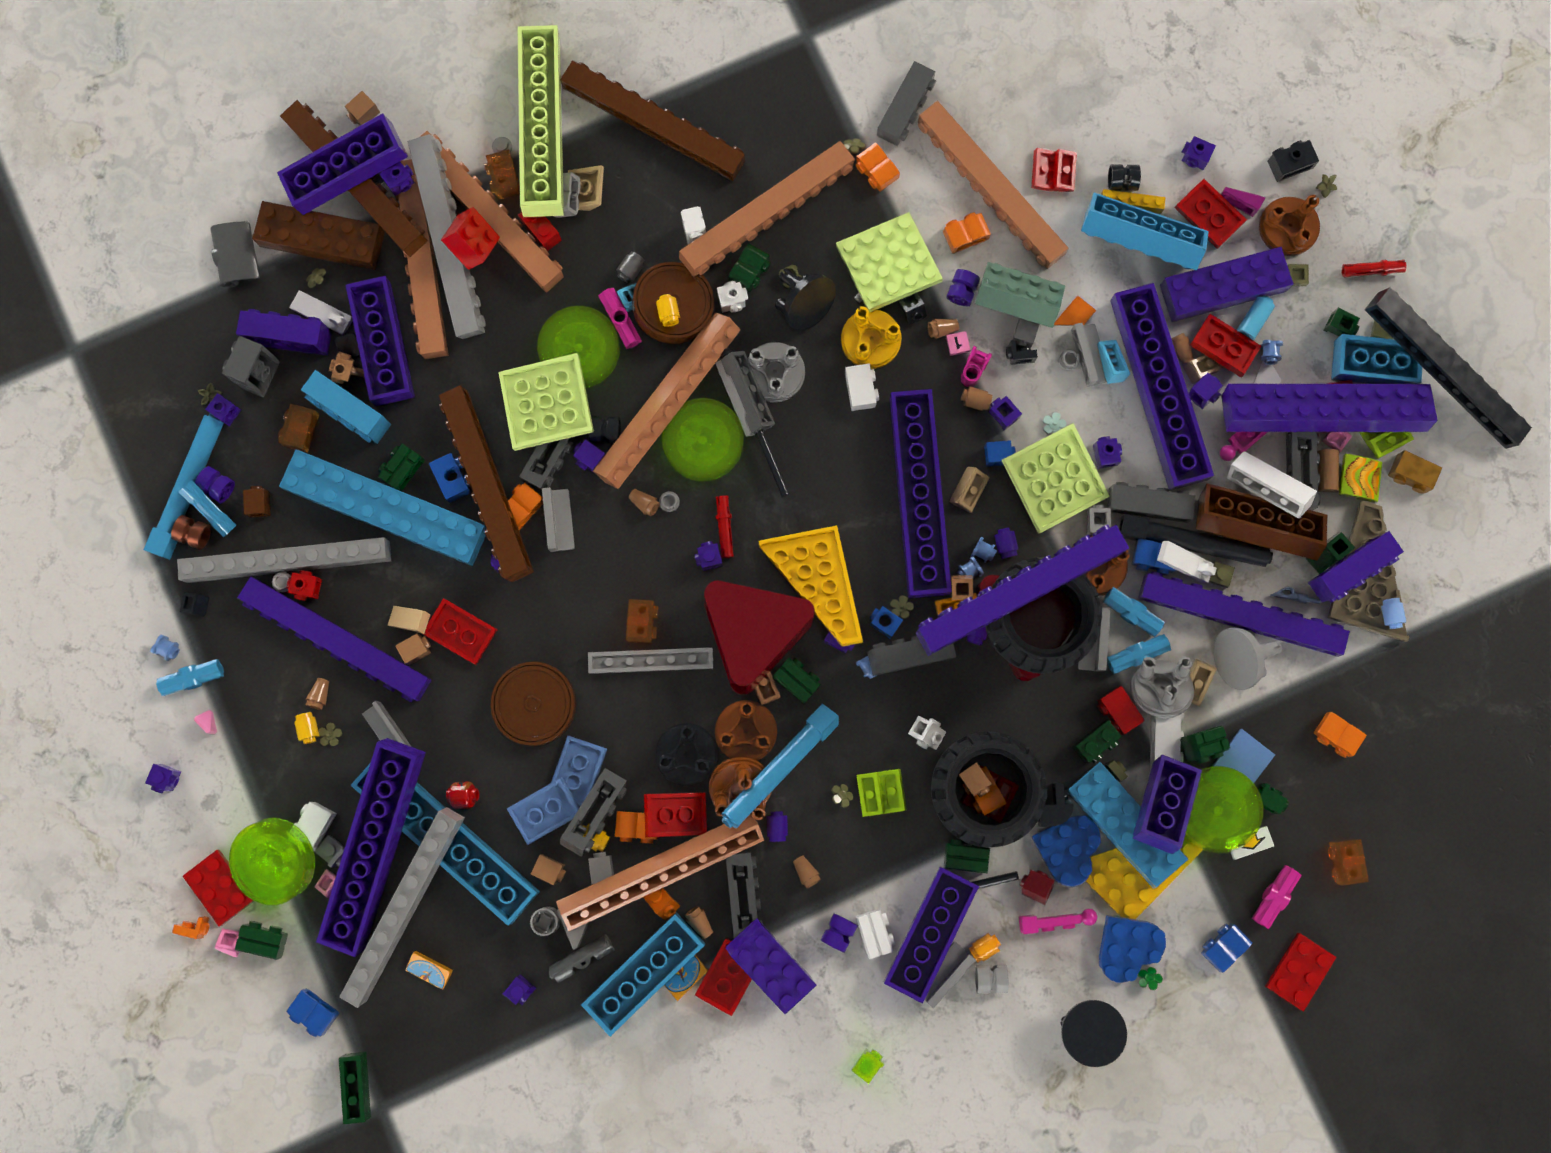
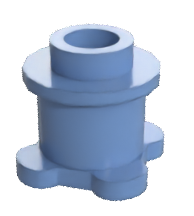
[1260,340,1283,365]
[971,537,997,563]
[957,557,984,578]
[150,634,180,661]
[856,656,877,679]

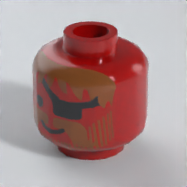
[446,781,479,809]

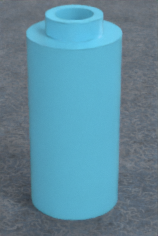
[1237,296,1275,341]

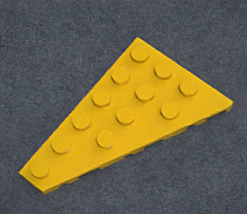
[759,525,863,647]
[1085,820,1217,919]

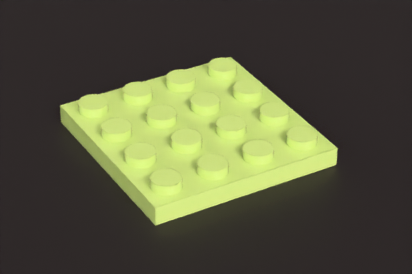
[836,212,943,313]
[499,353,594,451]
[1002,423,1110,534]

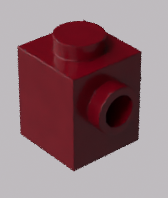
[1020,870,1055,905]

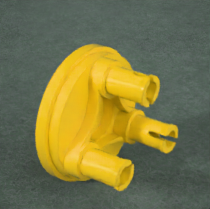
[841,306,902,369]

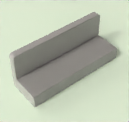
[1071,323,1107,387]
[542,487,575,552]
[1078,607,1110,672]
[362,701,411,747]
[925,942,976,1009]

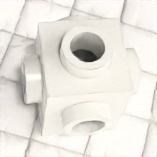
[717,281,748,313]
[908,716,946,750]

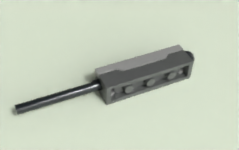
[715,348,789,497]

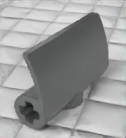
[210,221,260,288]
[549,934,615,983]

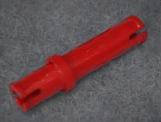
[1342,259,1407,277]
[715,495,734,558]

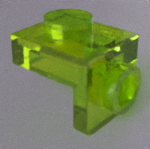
[851,1049,885,1084]

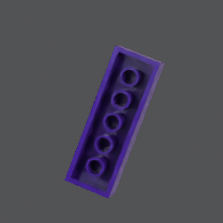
[277,113,408,215]
[1160,247,1294,323]
[346,276,415,407]
[883,866,979,1004]

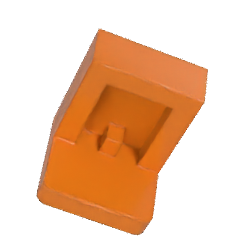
[643,888,680,920]

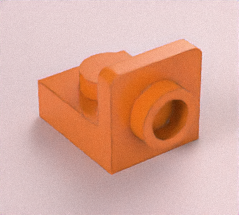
[172,916,210,939]

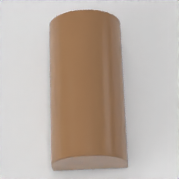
[1317,449,1340,492]
[755,672,781,706]

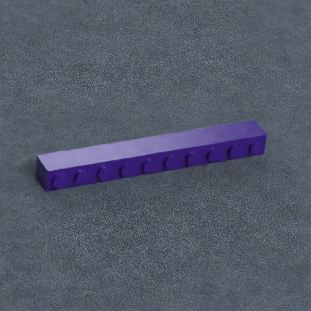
[1138,572,1350,657]
[237,576,432,702]

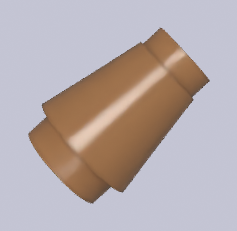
[928,319,959,339]
[1172,333,1194,364]
[629,489,660,516]
[305,678,329,710]
[793,855,821,888]
[685,906,713,939]

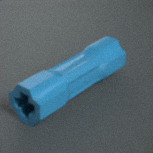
[179,480,237,537]

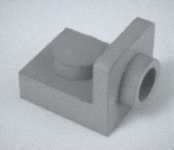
[315,835,345,868]

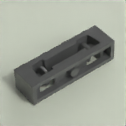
[1286,432,1321,511]
[519,436,576,491]
[560,768,627,857]
[726,852,763,938]

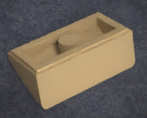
[949,467,990,513]

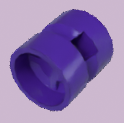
[946,269,980,307]
[195,466,235,503]
[821,913,858,953]

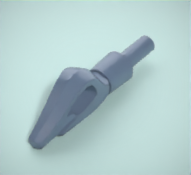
[1270,586,1321,604]

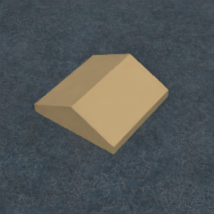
[568,165,604,211]

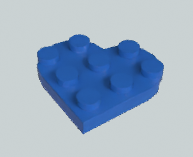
[1032,816,1101,887]
[1099,915,1166,983]

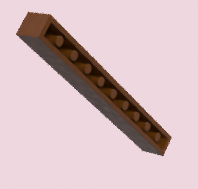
[560,60,745,181]
[280,100,428,257]
[439,385,534,582]

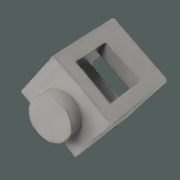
[1086,505,1111,536]

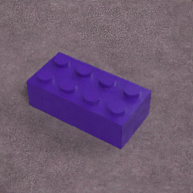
[236,309,332,356]
[1308,531,1404,603]
[1132,754,1202,854]
[725,918,817,1014]

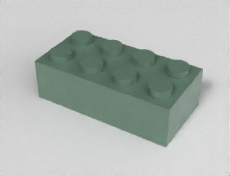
[975,262,1065,328]

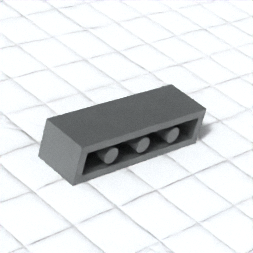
[877,61,936,146]
[1107,482,1196,523]
[867,636,956,676]

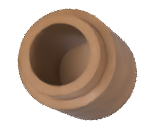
[961,386,993,411]

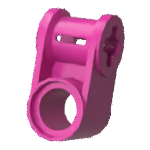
[961,346,992,387]

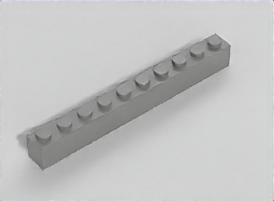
[407,134,486,339]
[177,537,391,583]
[340,807,465,1008]

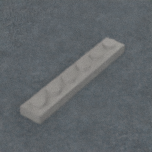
[588,647,713,674]

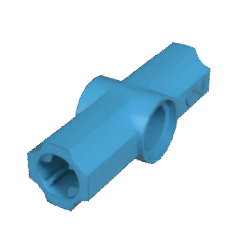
[1102,587,1165,637]
[1107,634,1171,674]
[156,659,224,696]

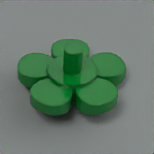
[1138,967,1163,990]

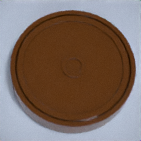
[632,262,714,344]
[491,662,576,746]

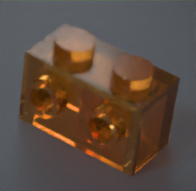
[484,150,520,200]
[278,404,319,453]
[626,599,659,644]
[1328,839,1369,885]

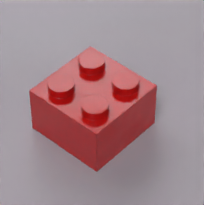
[441,207,500,270]

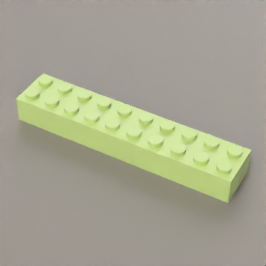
[518,25,564,217]

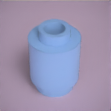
[1381,598,1406,629]

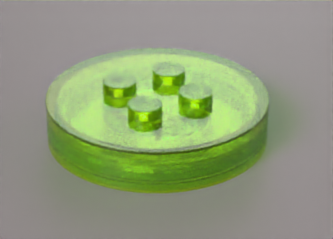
[537,306,620,388]
[662,398,744,481]
[1185,766,1263,853]
[229,818,315,905]

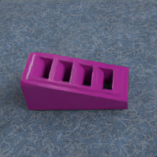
[1221,187,1266,217]

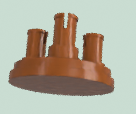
[1259,195,1320,256]
[1071,535,1130,596]
[715,700,777,761]
[709,757,771,820]

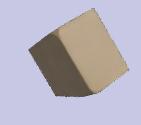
[1184,355,1225,384]
[388,606,430,634]
[1189,659,1217,706]

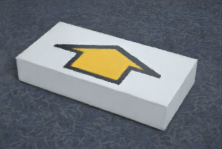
[1226,826,1274,860]

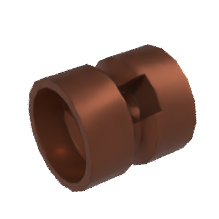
[171,515,211,550]

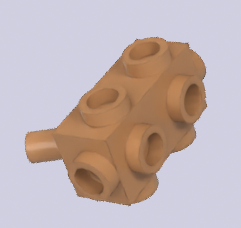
[329,352,365,384]

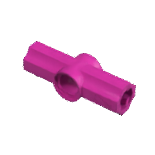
[598,288,642,349]
[1252,865,1302,929]

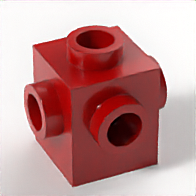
[287,570,322,601]

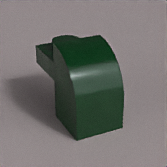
[1305,532,1355,574]

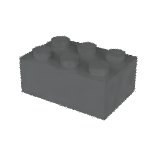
[222,336,280,398]

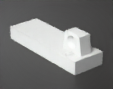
[289,290,353,336]
[1157,541,1217,583]

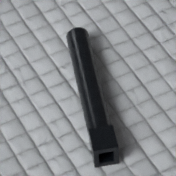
[1119,514,1273,567]

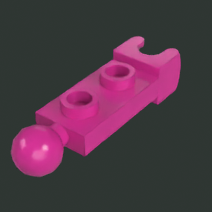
[1220,432,1268,461]
[1019,909,1097,934]

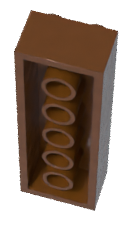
[252,201,385,270]
[1196,483,1328,561]

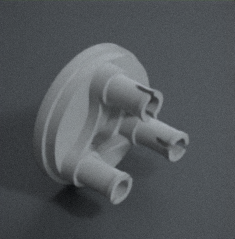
[748,342,805,402]
[1214,628,1282,690]
[1130,657,1194,718]

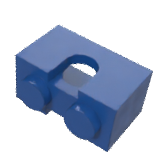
[429,453,472,503]

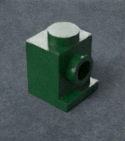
[1323,307,1360,336]
[1252,783,1289,814]

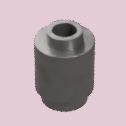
[616,251,645,283]

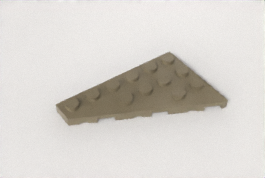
[1327,500,1409,642]

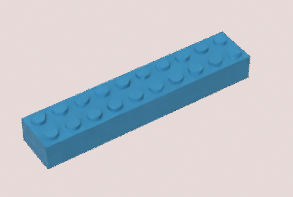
[279,449,487,566]
[351,764,540,926]

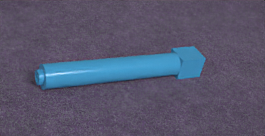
[143,413,224,560]
[721,703,839,828]

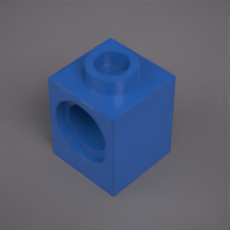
[984,440,1016,467]
[869,606,903,639]

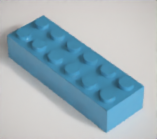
[1081,193,1209,270]
[1068,762,1188,889]
[581,912,706,1037]

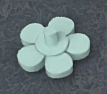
[1043,412,1066,434]

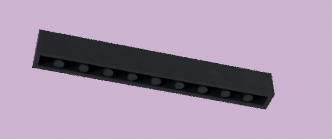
[1365,287,1532,449]

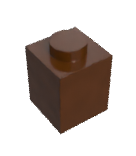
[243,486,271,518]

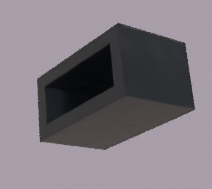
[1267,140,1319,182]

